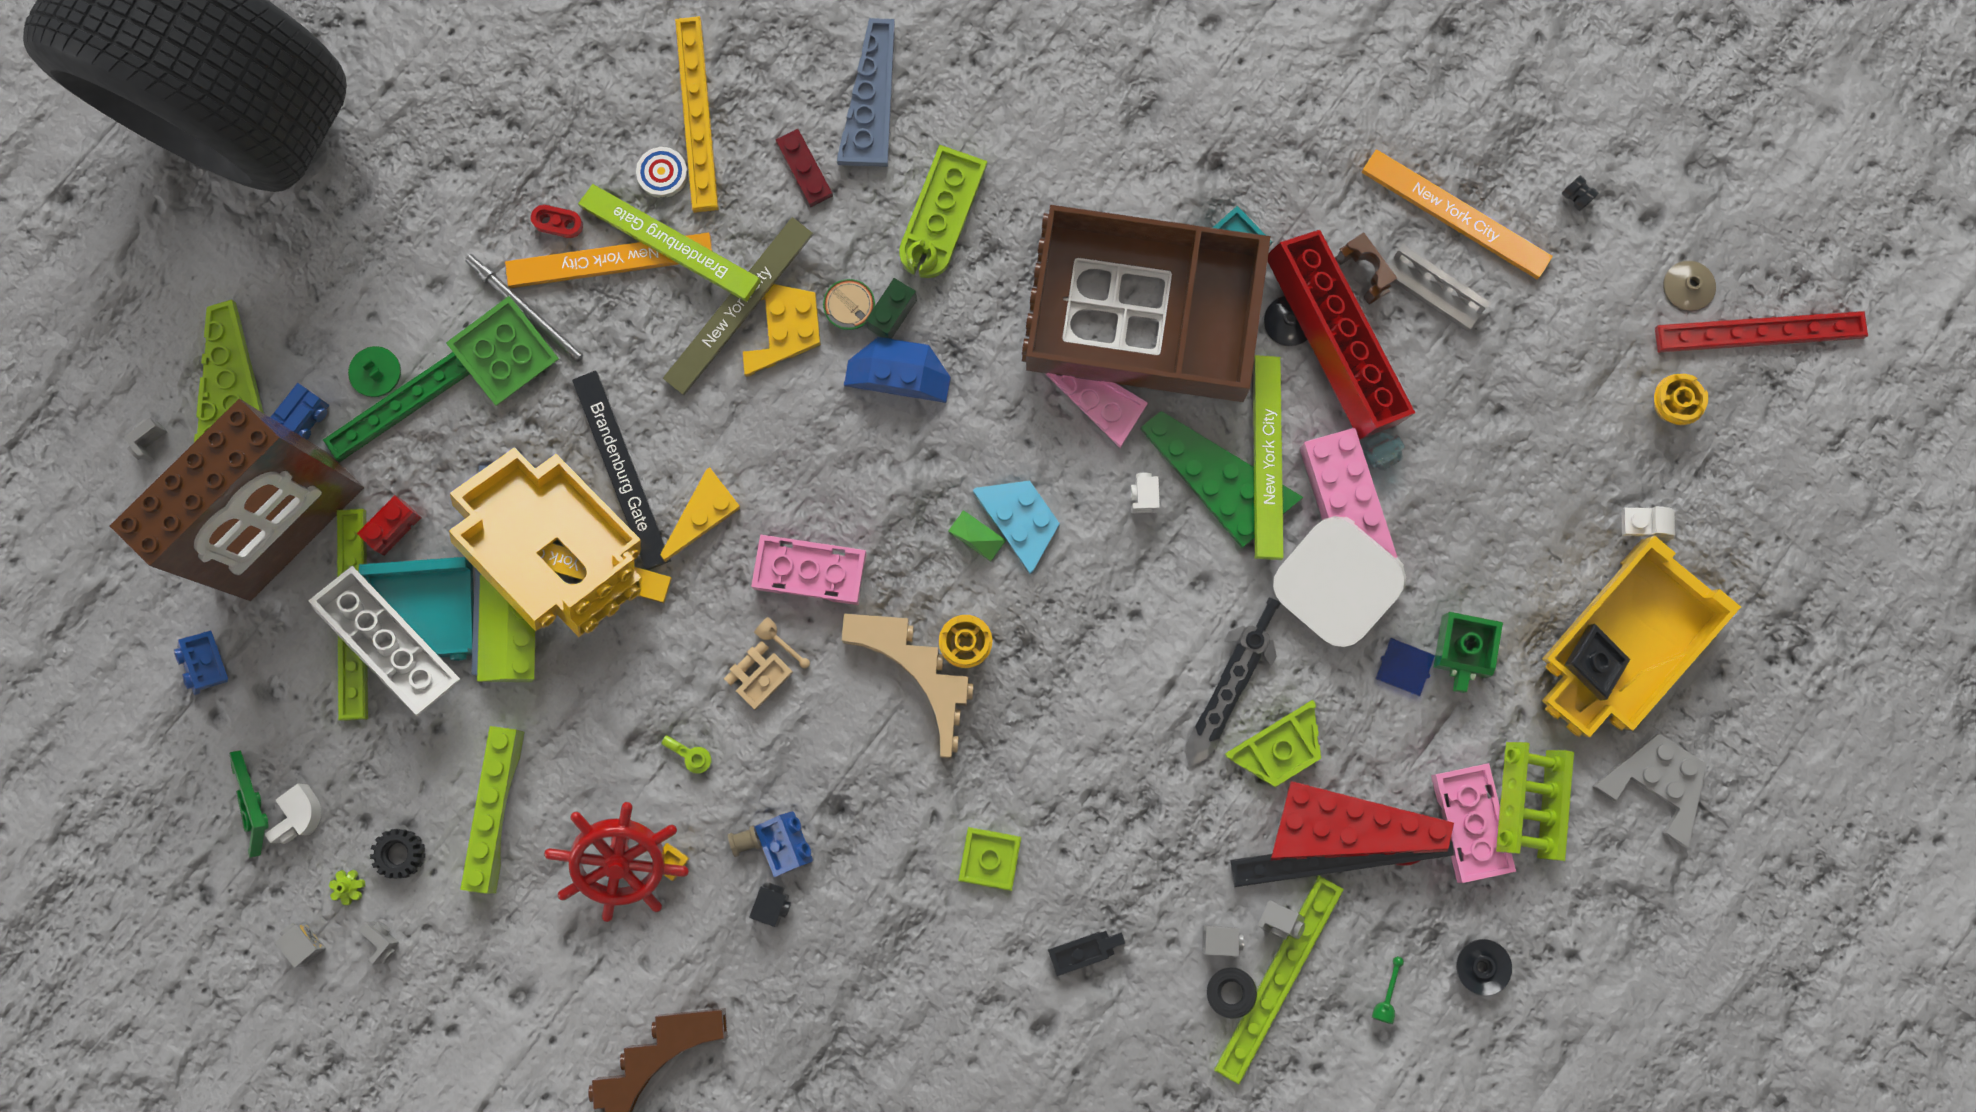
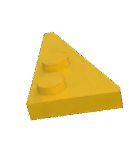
[660,467,740,562]

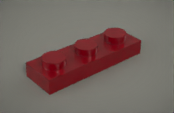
[775,129,833,208]

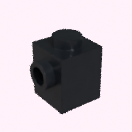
[749,883,791,927]

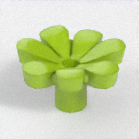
[329,870,365,906]

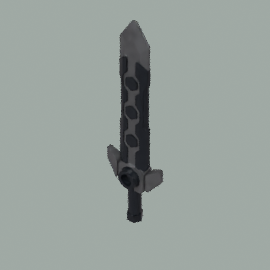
[1186,597,1281,767]

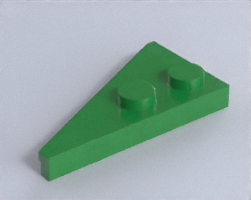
[229,750,269,858]

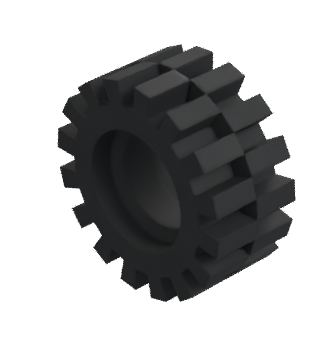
[370,829,426,879]

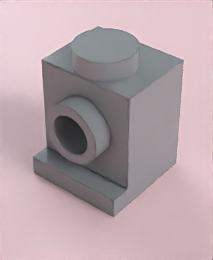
[1258,901,1305,940]

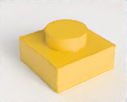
[663,843,690,881]

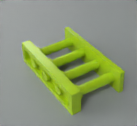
[1496,742,1574,861]

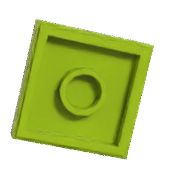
[958,827,1021,891]

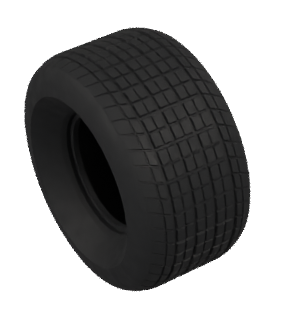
[23,0,347,192]

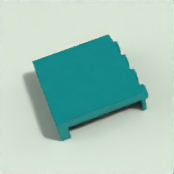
[359,557,474,661]

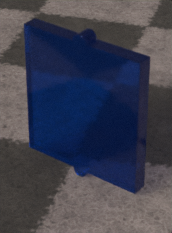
[1375,638,1435,696]

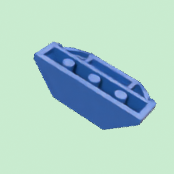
[844,337,951,403]

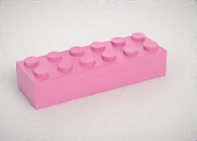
[1300,428,1397,558]

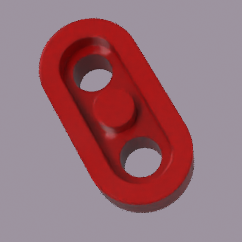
[531,205,583,238]

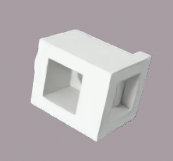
[1131,473,1160,513]

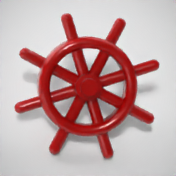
[544,802,689,922]

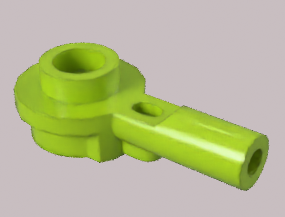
[661,735,712,774]

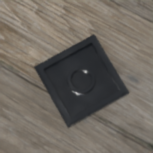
[1565,624,1631,701]

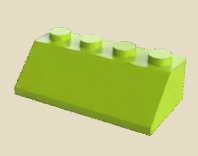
[477,575,535,682]

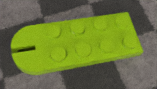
[899,145,987,278]

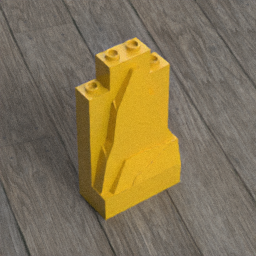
[1542,536,1741,737]

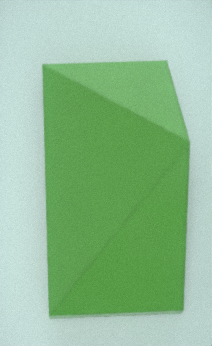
[948,510,1006,562]

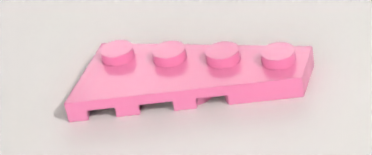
[1045,373,1148,448]

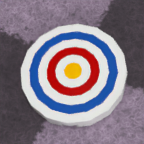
[636,147,688,198]

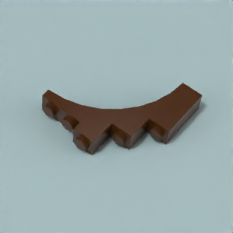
[588,1008,728,1112]

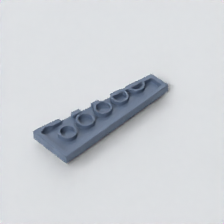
[837,18,895,167]

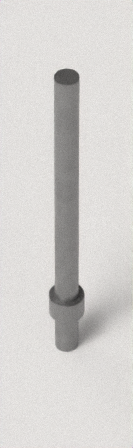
[465,254,584,362]

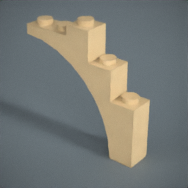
[842,614,973,758]

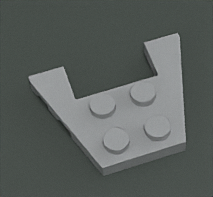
[1593,734,1706,847]

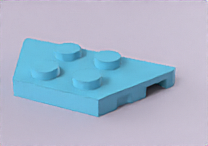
[973,481,1060,574]

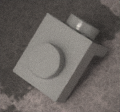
[124,418,167,462]
[358,921,399,965]

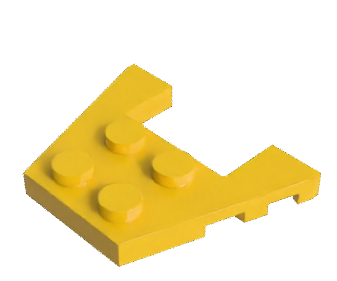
[743,284,821,377]

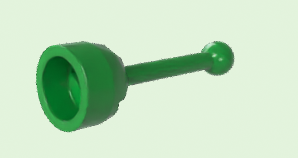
[1371,956,1404,1025]

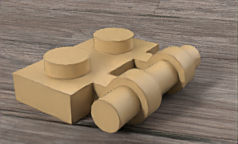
[724,641,794,710]

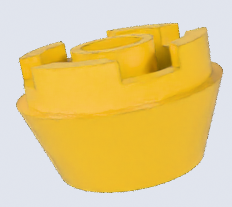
[1654,374,1708,425]
[939,615,992,668]

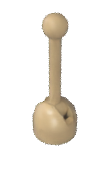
[754,617,810,669]

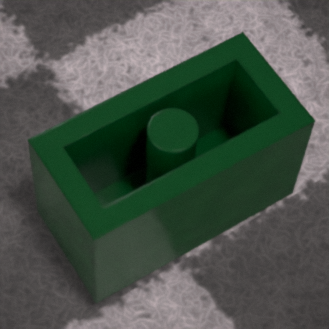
[866,278,917,339]

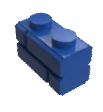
[270,383,329,440]

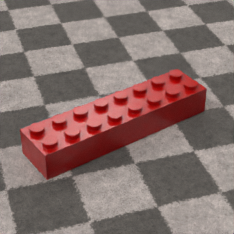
[1267,230,1415,440]

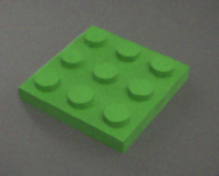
[446,296,559,406]

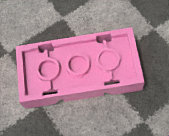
[751,535,867,605]
[1431,763,1516,883]

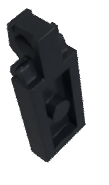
[1048,931,1126,976]

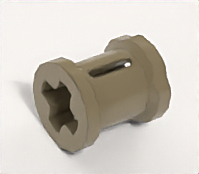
[728,825,761,857]

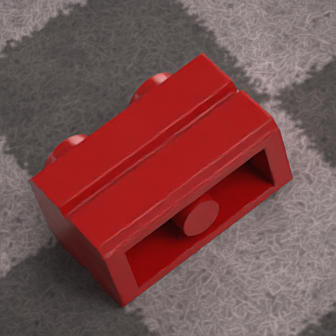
[357,495,422,556]

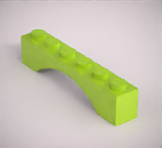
[460,726,525,894]

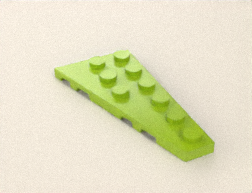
[194,299,264,442]

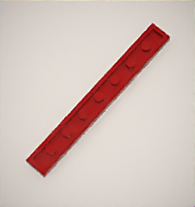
[1655,311,1868,353]

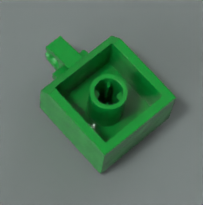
[1433,612,1503,693]

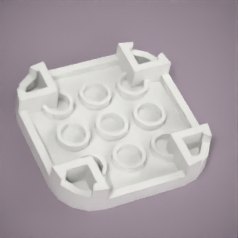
[1273,516,1406,647]

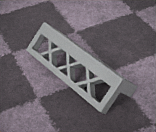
[1388,244,1490,331]

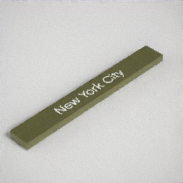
[663,217,813,395]

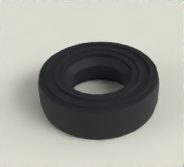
[1207,967,1257,1019]

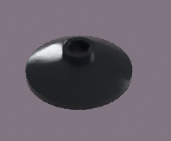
[1264,296,1308,346]
[1456,939,1512,996]

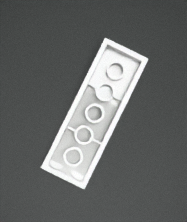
[308,566,460,716]

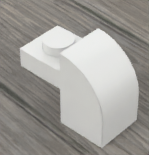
[1621,506,1675,541]
[265,783,321,844]

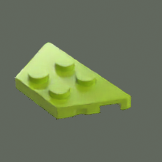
[1224,700,1321,787]

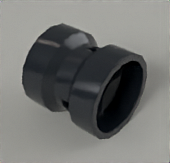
[1561,175,1599,212]

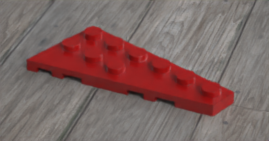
[1271,781,1454,861]

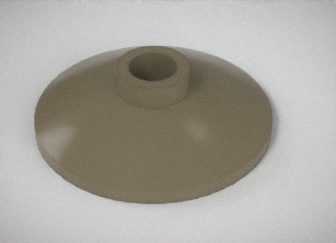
[1663,261,1716,311]

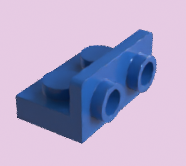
[174,630,228,695]
[754,811,813,877]

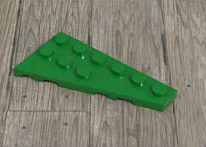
[1140,411,1303,548]

